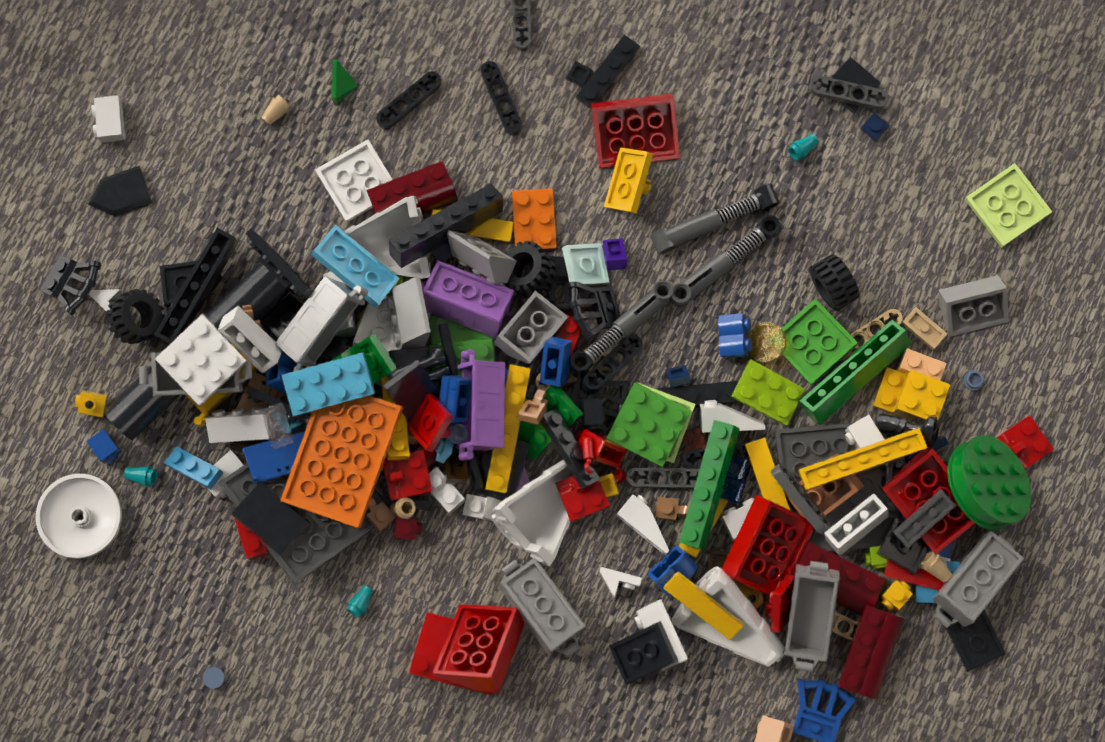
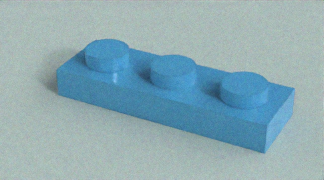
[164,446,223,490]

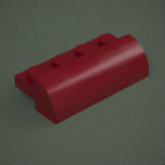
[366,161,458,215]
[793,542,886,615]
[837,605,905,700]

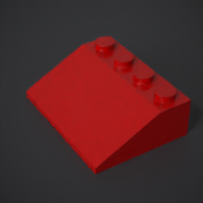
[591,94,680,168]
[882,446,975,554]
[722,495,814,595]
[432,604,525,693]
[409,612,493,696]

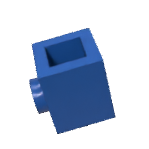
[87,429,122,464]

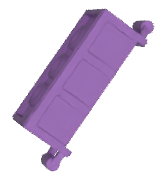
[420,260,515,339]
[456,349,505,461]

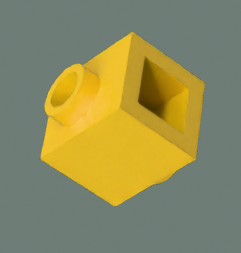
[74,390,107,417]
[879,580,913,612]

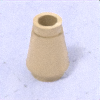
[262,94,291,125]
[390,497,415,519]
[921,551,952,583]

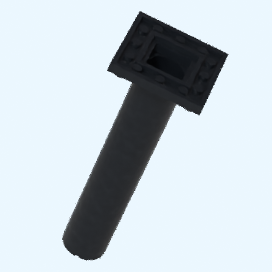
[103,228,313,441]

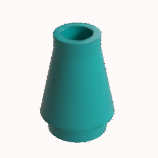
[788,134,819,161]
[124,466,157,487]
[346,585,374,618]

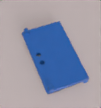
[242,432,305,484]

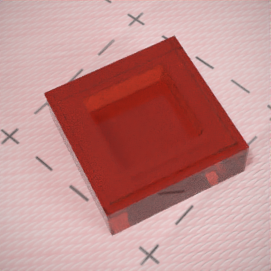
[682,426,707,453]

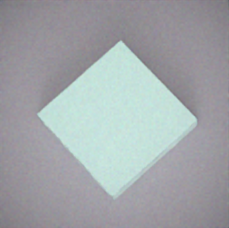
[562,243,609,286]

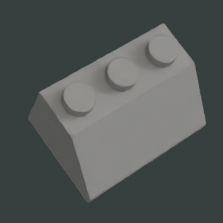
[447,230,517,284]
[938,275,1009,337]
[386,277,430,350]
[494,291,568,364]

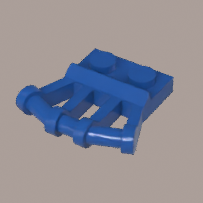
[792,678,857,742]

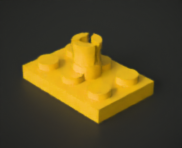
[604,148,653,214]

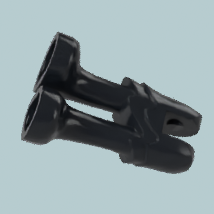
[388,346,450,384]
[877,413,939,447]

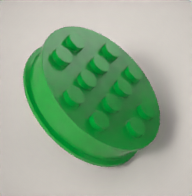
[948,435,1031,530]

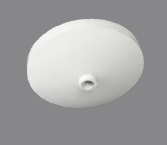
[36,474,122,559]

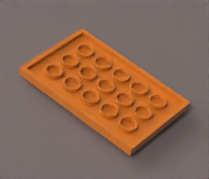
[280,395,403,529]

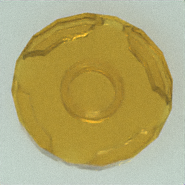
[748,321,787,364]

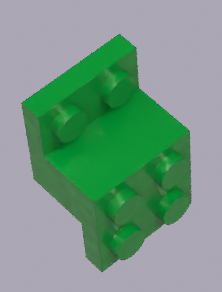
[331,333,397,384]
[517,385,583,460]

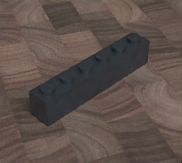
[389,183,503,268]
[154,227,238,345]

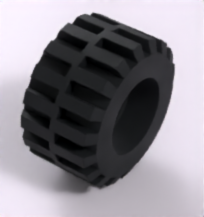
[504,241,556,298]
[810,254,860,311]
[106,289,165,344]

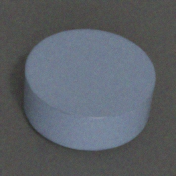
[203,667,225,689]

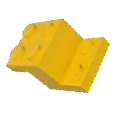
[872,367,951,421]

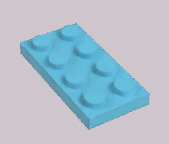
[311,225,400,308]
[281,352,375,416]

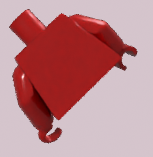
[576,429,627,484]

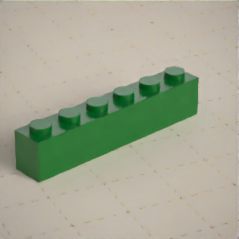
[800,320,912,425]
[679,420,740,550]

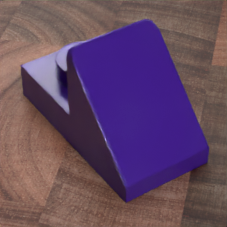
[603,238,627,271]

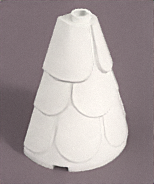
[344,196,431,279]
[491,460,573,566]
[671,567,784,667]

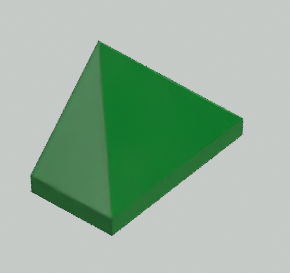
[332,60,358,105]

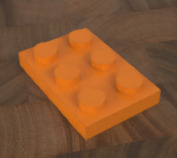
[512,188,557,250]

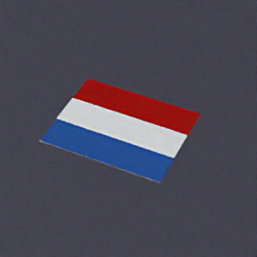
[884,542,953,590]

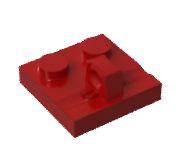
[407,393,453,452]
[996,415,1054,469]
[383,450,433,501]
[555,467,610,523]
[766,574,795,633]

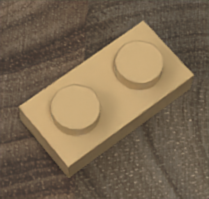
[901,307,947,350]

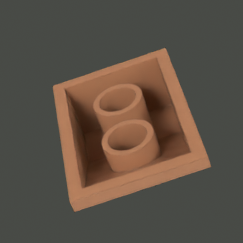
[785,453,864,518]

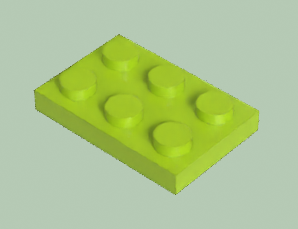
[731,360,805,426]

